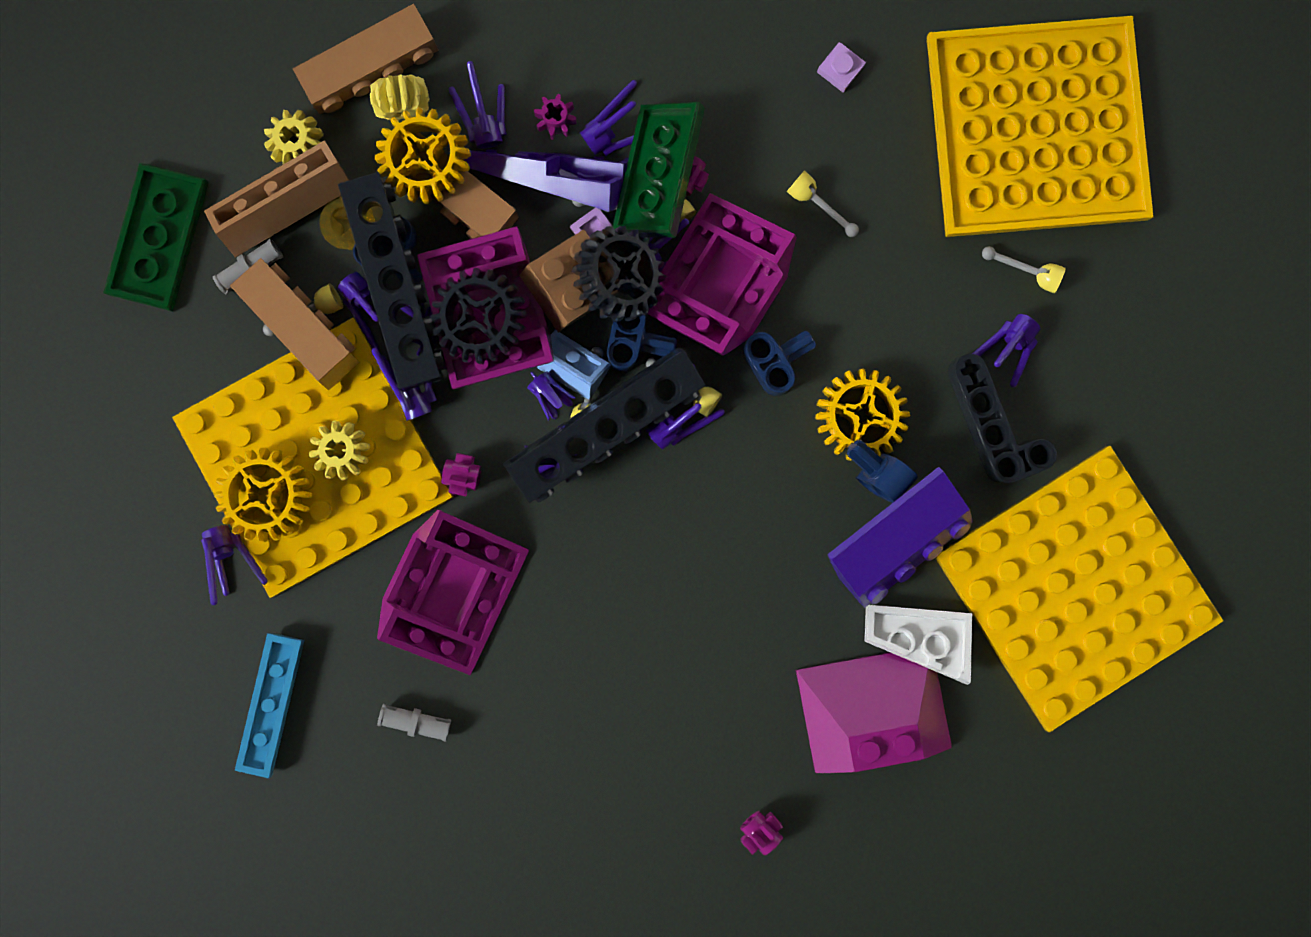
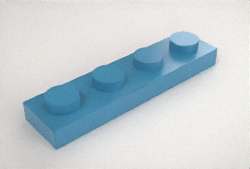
[235,633,305,778]

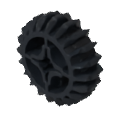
[571,226,667,322]
[430,268,527,365]

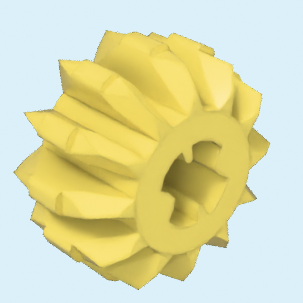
[370,74,429,120]
[264,110,323,164]
[309,420,370,480]

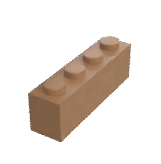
[293,4,439,114]
[396,133,519,239]
[204,140,349,257]
[230,258,360,390]

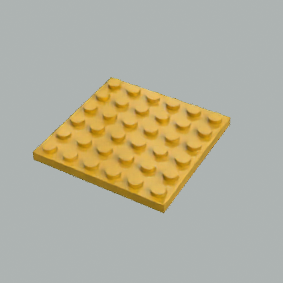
[927,16,1153,237]
[172,317,454,598]
[935,445,1223,733]

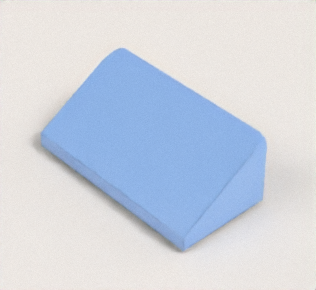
[537,330,611,400]

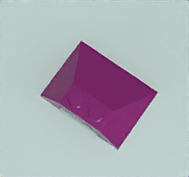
[647,193,797,356]
[417,226,554,390]
[377,510,529,676]
[796,652,952,773]

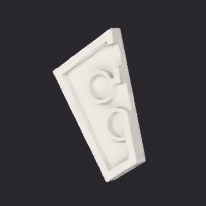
[864,605,972,685]

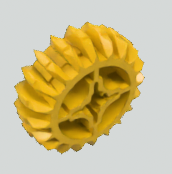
[375,107,471,204]
[815,369,910,461]
[213,447,312,542]

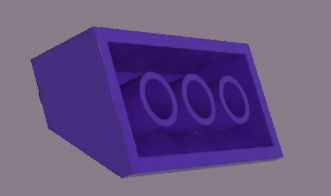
[827,467,973,608]

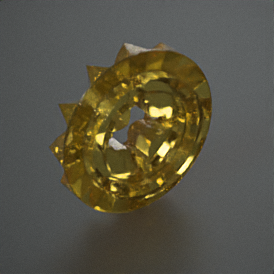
[320,196,376,250]

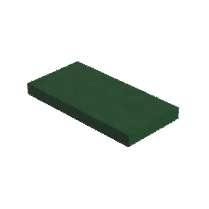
[613,102,705,238]
[103,162,209,312]

